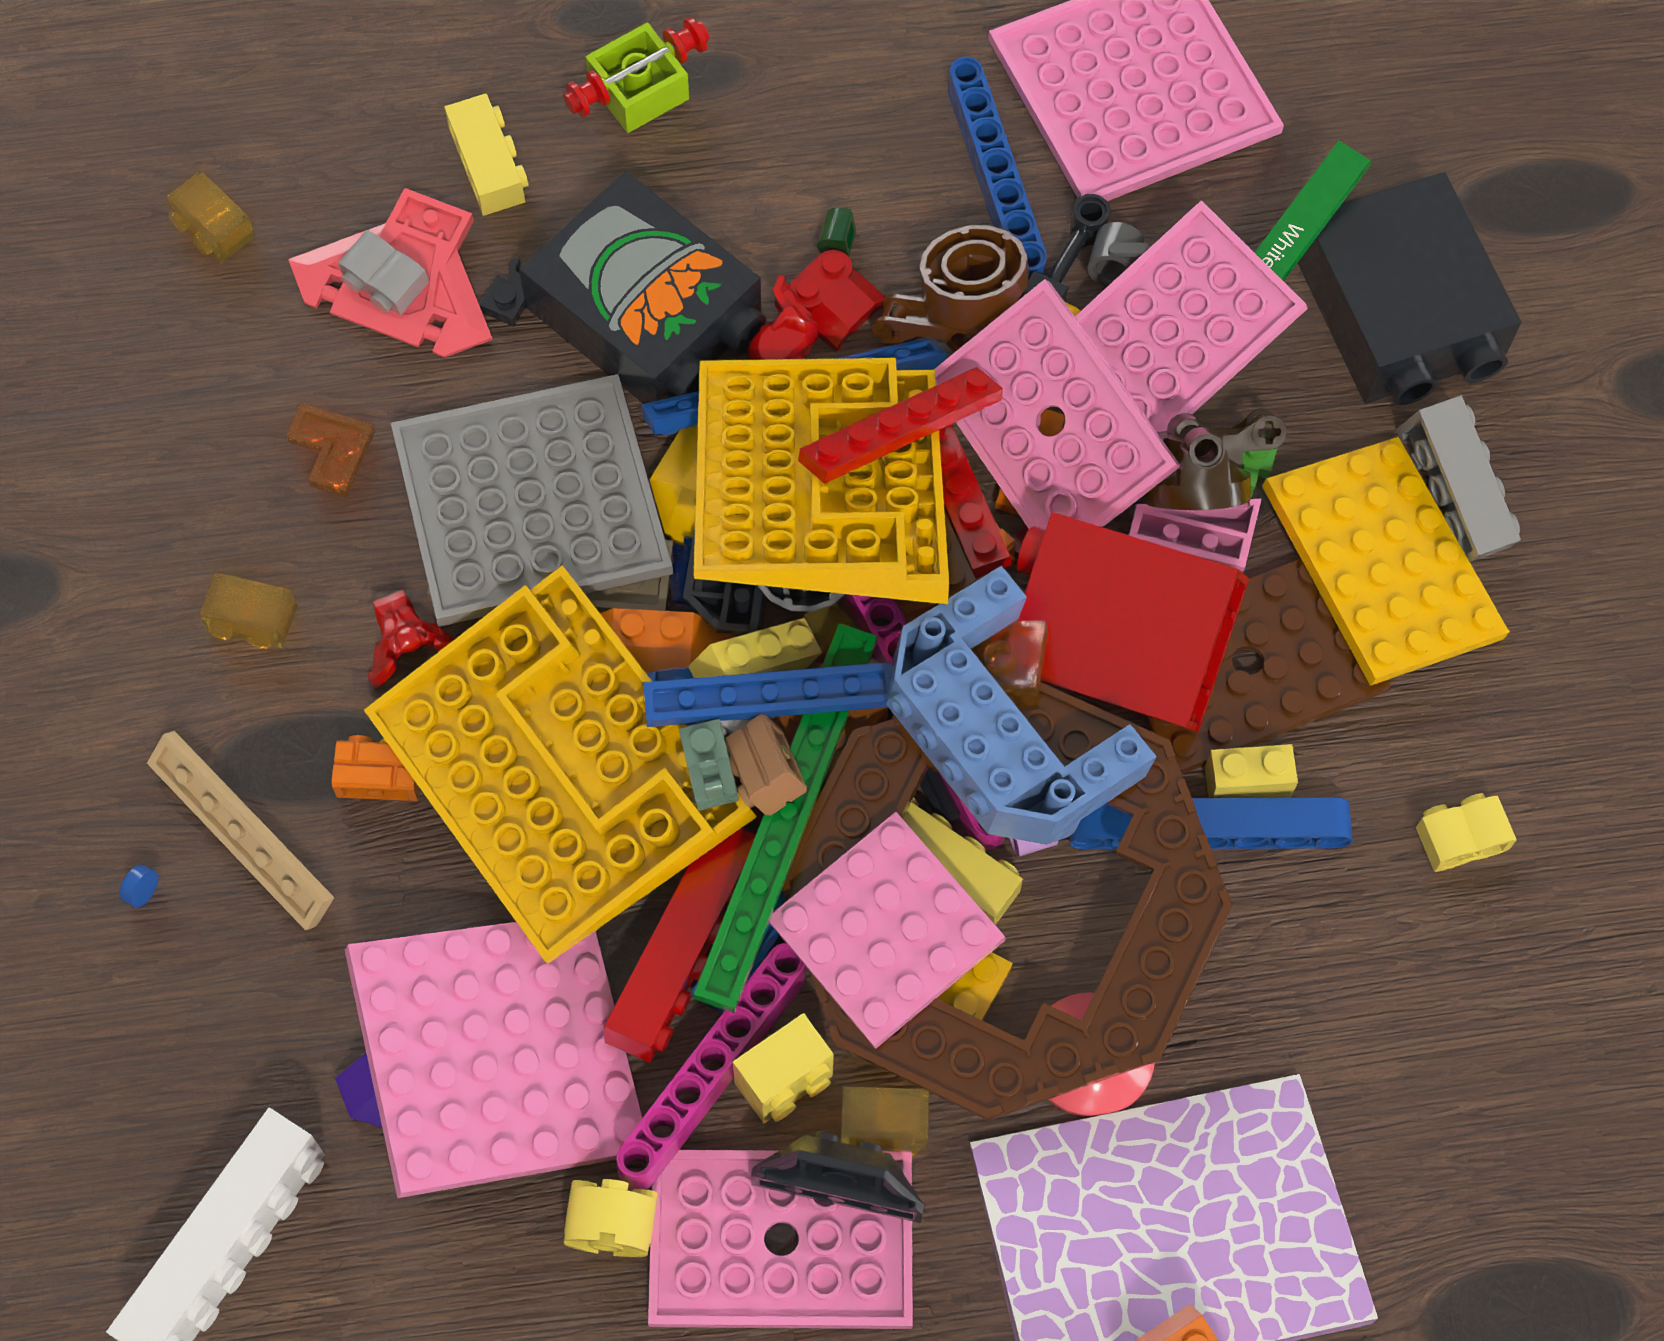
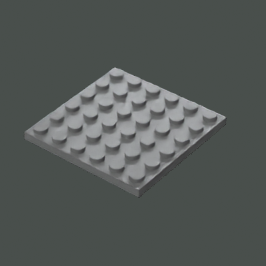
[391,374,673,627]

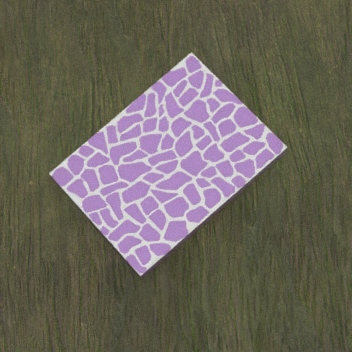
[970,1074,1378,1341]

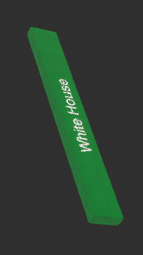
[1255,140,1371,281]

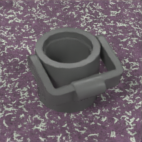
[1087,222,1150,289]

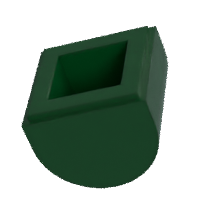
[817,208,856,257]

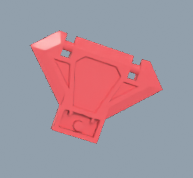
[288,188,493,358]

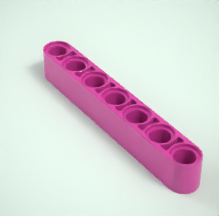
[617,943,806,1191]

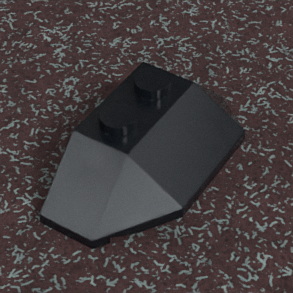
[683,527,767,635]
[751,1132,924,1223]

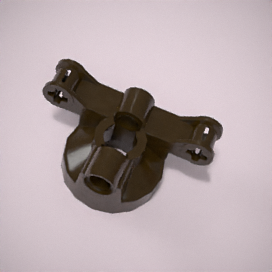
[1141,409,1287,510]

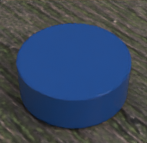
[120,864,158,908]

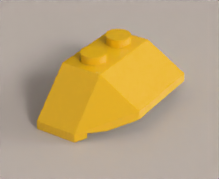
[649,425,698,550]

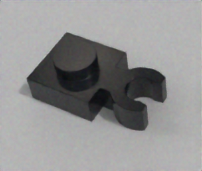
[479,257,526,327]

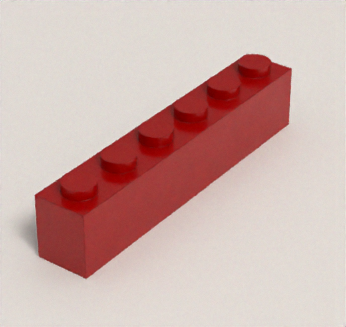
[604,829,756,1063]

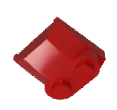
[790,250,886,352]

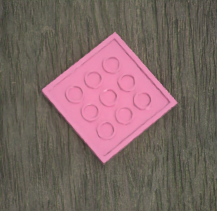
[769,812,1005,1049]

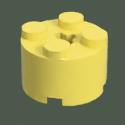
[564,1179,658,1257]

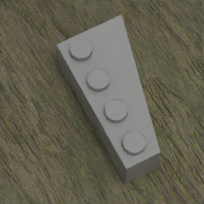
[1396,395,1521,562]

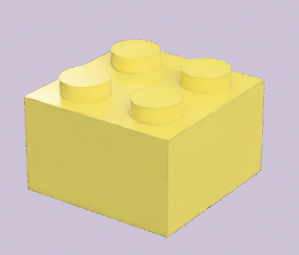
[733,1013,834,1124]

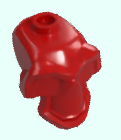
[748,275,819,360]

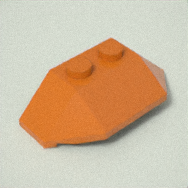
[600,608,735,673]

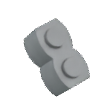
[337,230,430,315]

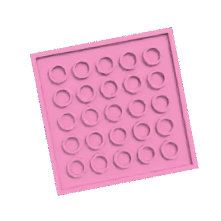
[988,0,1284,201]
[345,922,642,1198]

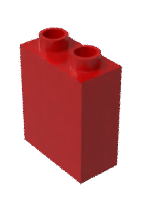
[992,512,1250,733]

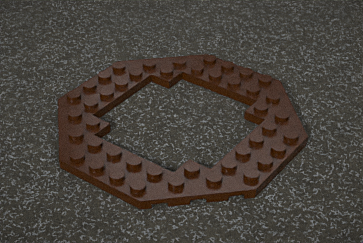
[782,672,1233,1120]

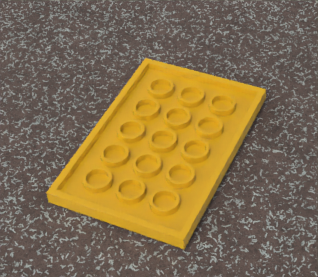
[1262,437,1509,686]

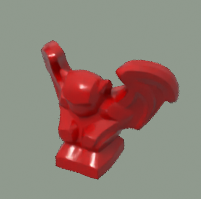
[367,590,458,688]

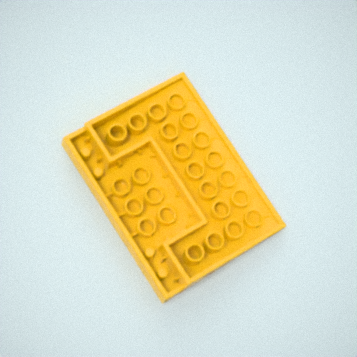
[694,358,949,604]
[364,565,757,964]

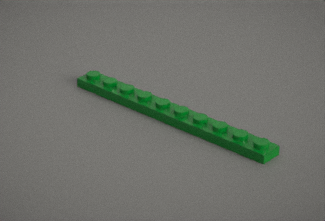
[694,623,877,1013]

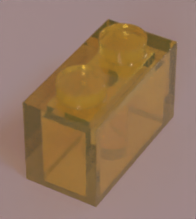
[166,170,256,263]
[199,572,297,649]
[841,1086,929,1156]

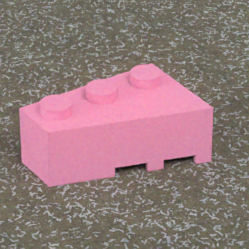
[1129,499,1261,573]

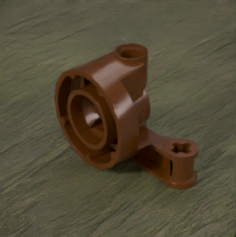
[872,225,1029,353]

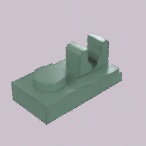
[679,719,739,811]

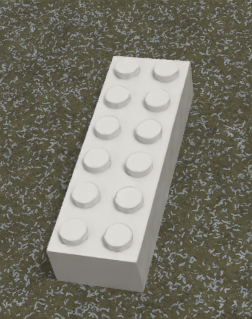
[106,1107,325,1341]

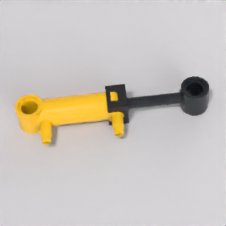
[1021,194,1111,316]

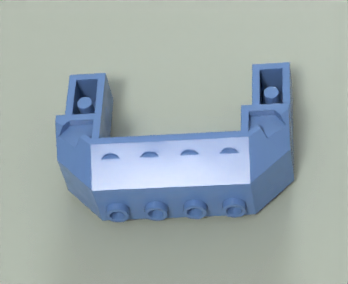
[886,566,1157,845]

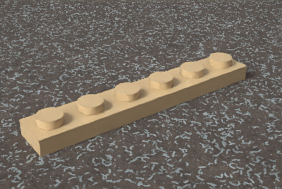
[147,731,334,931]

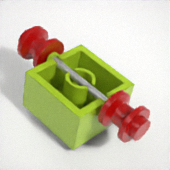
[563,17,710,134]

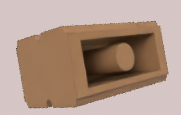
[725,714,807,815]

